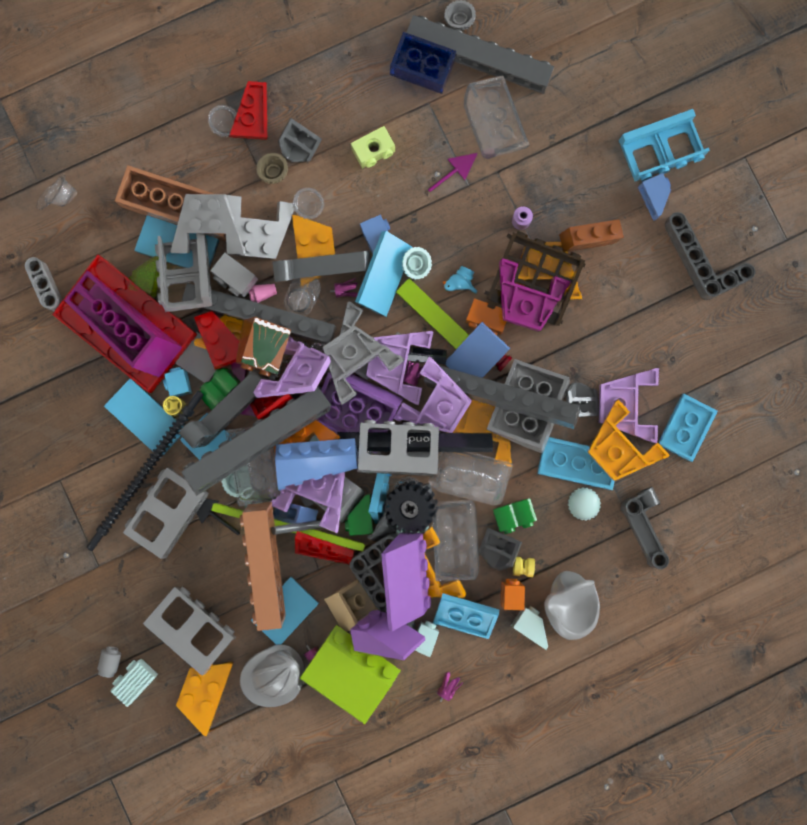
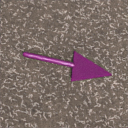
[428,153,478,192]

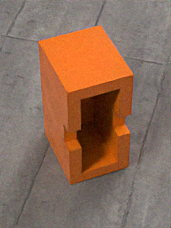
[465,298,507,335]
[500,578,525,610]

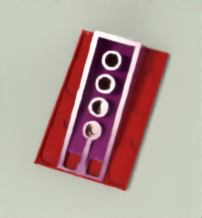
[52,254,197,393]

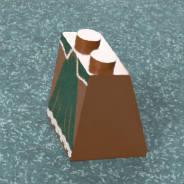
[236,317,291,377]

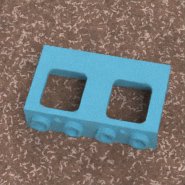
[619,109,710,182]

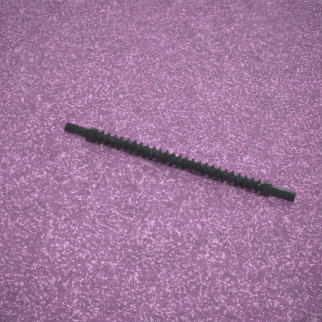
[86,390,204,551]

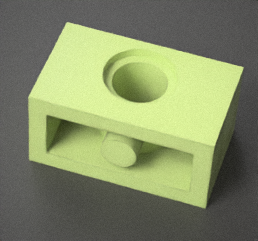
[351,126,395,169]

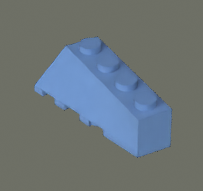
[275,438,358,490]

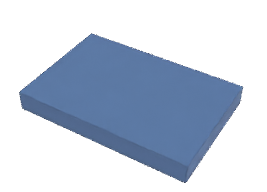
[445,322,510,378]

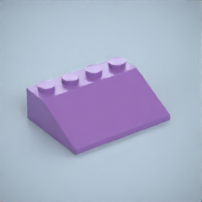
[317,371,403,454]
[381,533,431,631]

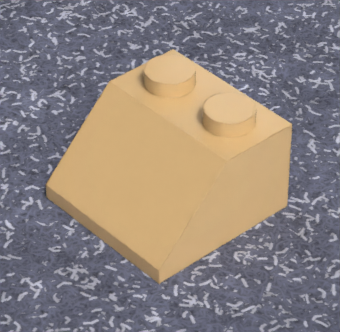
[324,579,378,632]

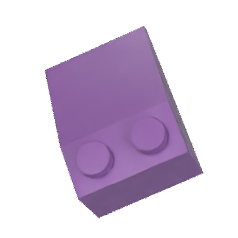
[350,610,425,660]

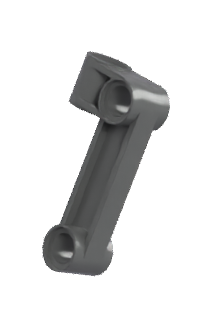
[621,487,669,569]

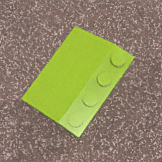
[299,625,401,724]

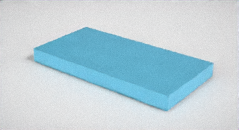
[134,215,219,269]
[355,231,413,317]
[104,378,184,458]
[537,437,615,490]

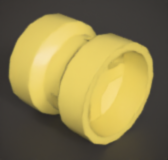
[163,396,186,416]
[513,557,535,578]

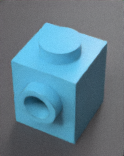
[163,367,192,397]

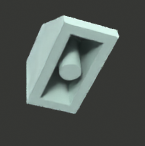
[511,606,548,650]
[415,621,439,657]

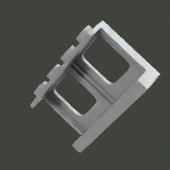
[155,233,212,312]
[357,420,439,476]
[123,468,209,559]
[143,586,236,675]

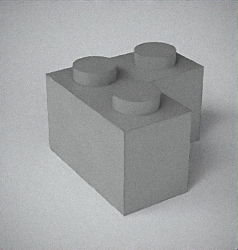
[210,252,258,297]

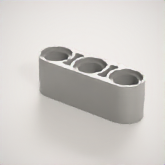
[25,257,63,312]

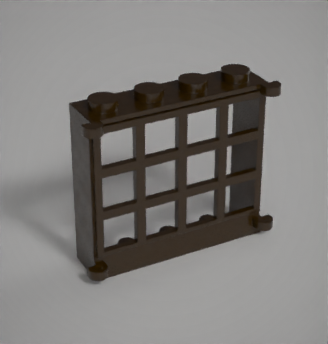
[484,231,586,326]

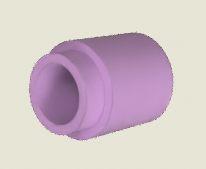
[512,207,533,230]

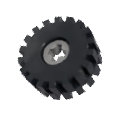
[385,481,438,534]

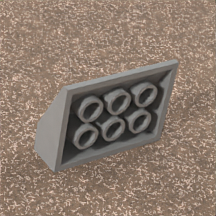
[487,359,570,453]

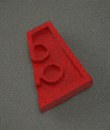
[229,81,268,140]
[194,311,239,370]
[295,531,354,565]

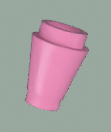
[248,284,277,303]

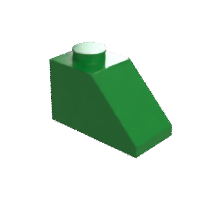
[345,495,373,536]

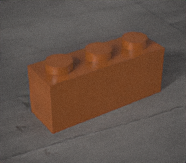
[559,219,624,252]

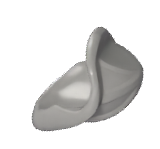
[544,571,600,640]
[240,644,304,707]

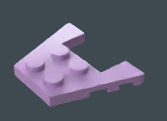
[365,331,433,405]
[253,336,331,398]
[394,357,472,433]
[599,368,659,443]
[271,472,345,533]

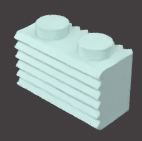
[111,658,158,707]

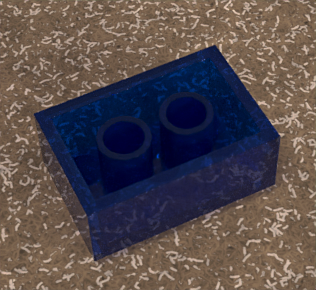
[390,32,456,94]

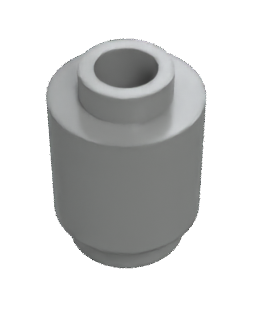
[97,646,121,678]

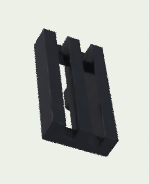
[408,346,447,364]

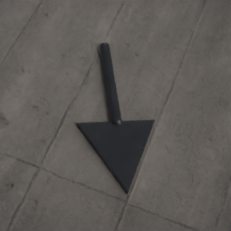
[197,499,240,535]

